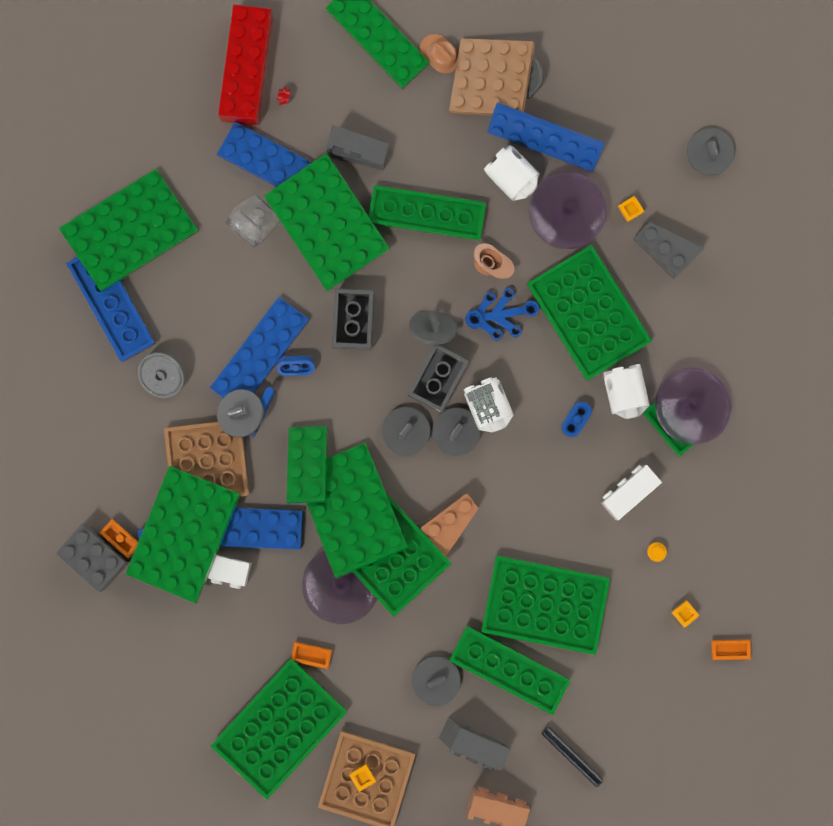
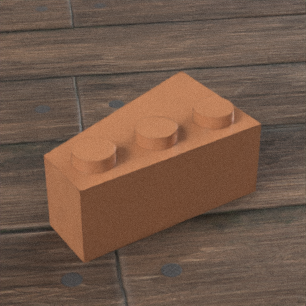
[421,493,479,557]
[466,786,530,826]

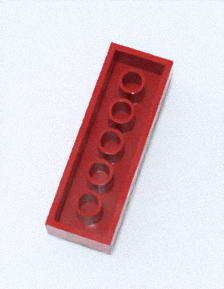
[218,4,273,126]

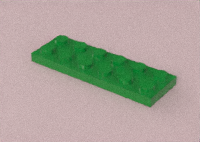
[325,0,430,90]
[369,185,486,241]
[449,625,571,715]

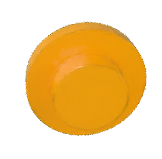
[647,542,667,562]

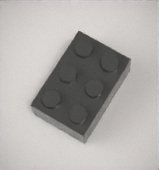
[332,289,374,351]
[408,345,469,414]
[56,524,130,592]

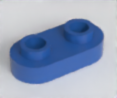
[276,356,315,376]
[561,402,592,437]

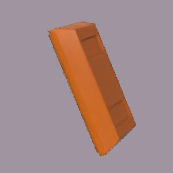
[711,640,751,660]
[291,642,332,669]

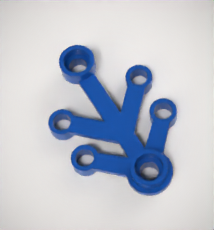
[465,288,539,341]

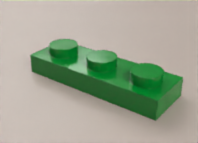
[642,400,694,457]

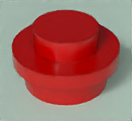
[276,86,291,105]

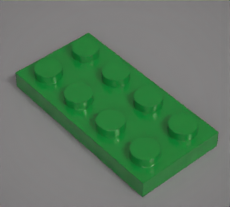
[286,426,328,504]

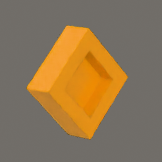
[618,196,645,223]
[671,600,700,628]
[349,763,376,792]

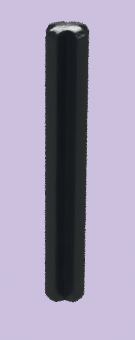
[542,727,603,787]

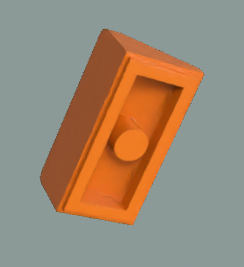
[99,519,138,560]

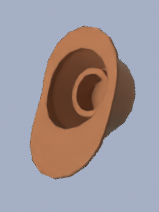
[420,34,459,74]
[474,243,515,279]

